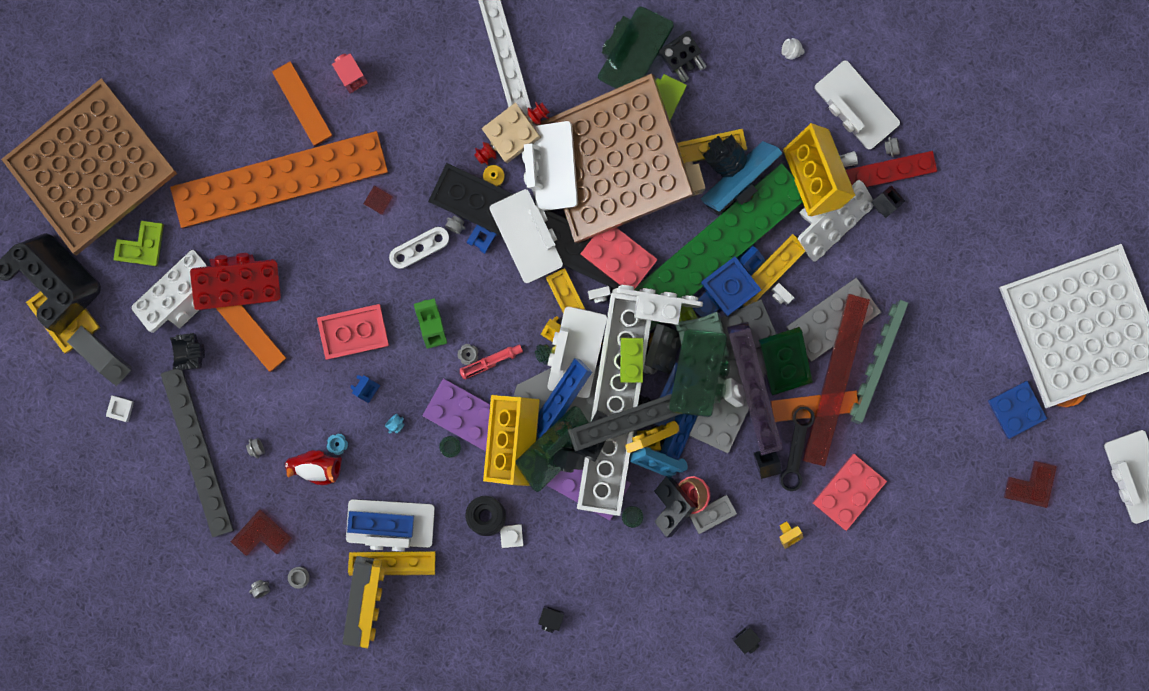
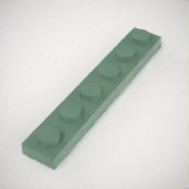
[850,300,908,424]

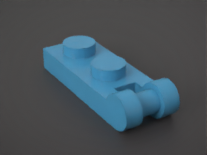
[630,447,688,476]

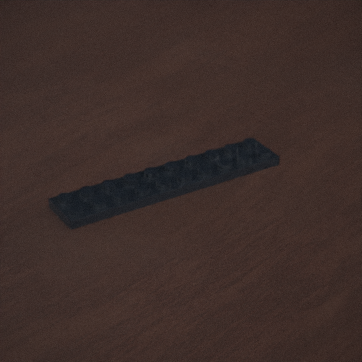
[428,163,620,289]

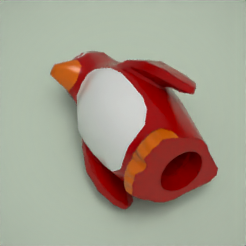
[285,450,342,485]

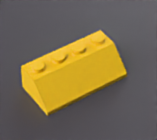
[783,123,855,217]
[483,395,540,486]

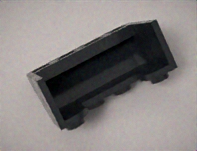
[0,233,101,334]

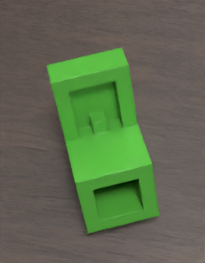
[414,298,447,349]

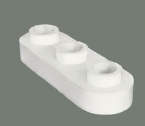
[389,227,449,269]

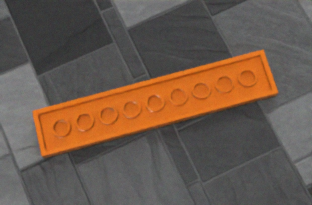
[170,131,388,229]

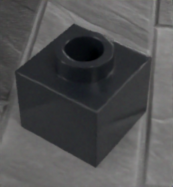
[871,185,905,218]
[553,447,585,473]
[754,447,782,479]
[538,606,564,633]
[732,625,761,654]

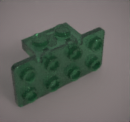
[598,6,674,89]
[669,329,730,417]
[516,406,589,492]

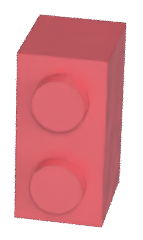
[332,53,368,94]

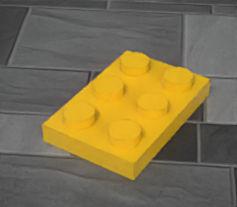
[26,291,101,354]

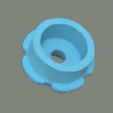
[385,414,405,433]
[327,434,348,455]

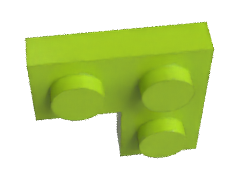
[114,221,164,267]

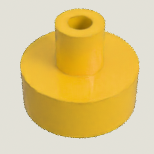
[483,165,505,187]

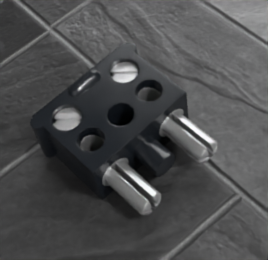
[657,31,706,82]

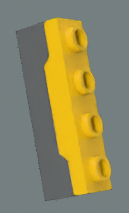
[342,556,385,648]

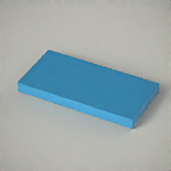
[701,141,782,211]

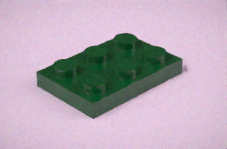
[758,327,813,396]

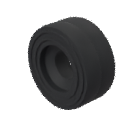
[465,496,506,536]

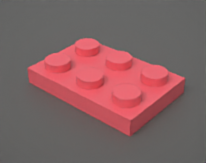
[580,227,658,289]
[317,304,389,360]
[813,454,887,531]

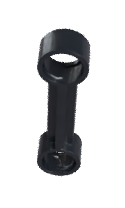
[779,405,815,491]

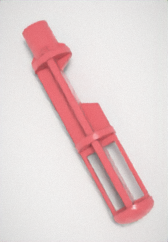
[460,344,523,380]

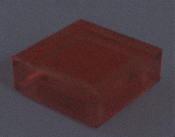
[363,186,393,215]

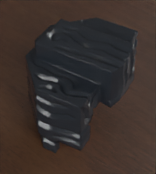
[703,134,748,177]
[170,333,205,370]

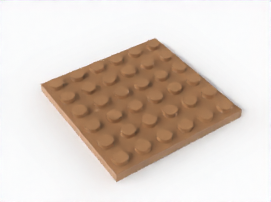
[536,74,695,243]
[1,78,177,256]

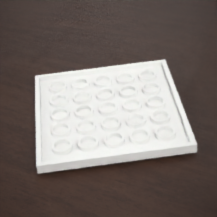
[999,244,1149,408]

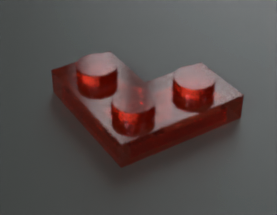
[1004,461,1057,508]
[230,509,292,556]

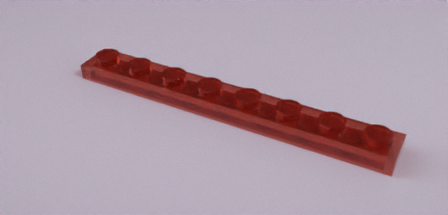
[803,294,870,466]

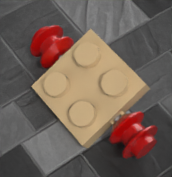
[474,102,550,165]

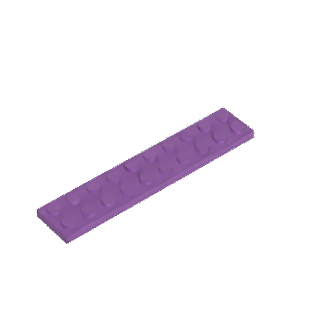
[422,378,631,520]

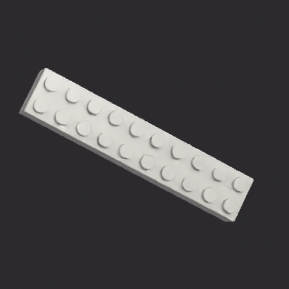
[577,293,651,516]

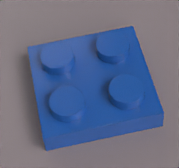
[701,256,761,317]
[988,381,1047,439]

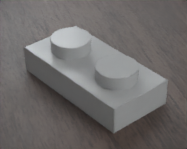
[689,495,737,534]

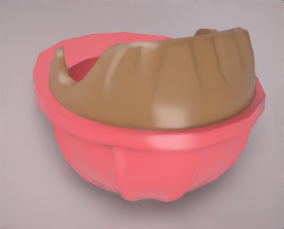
[678,476,710,514]

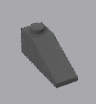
[67,325,132,387]

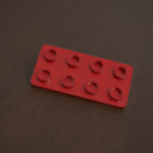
[190,253,280,310]

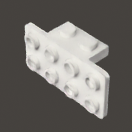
[815,61,900,150]
[522,121,578,211]
[798,180,874,261]
[490,189,563,283]
[132,250,207,333]
[612,285,703,325]
[547,306,607,398]
[1104,430,1149,524]
[346,499,435,551]

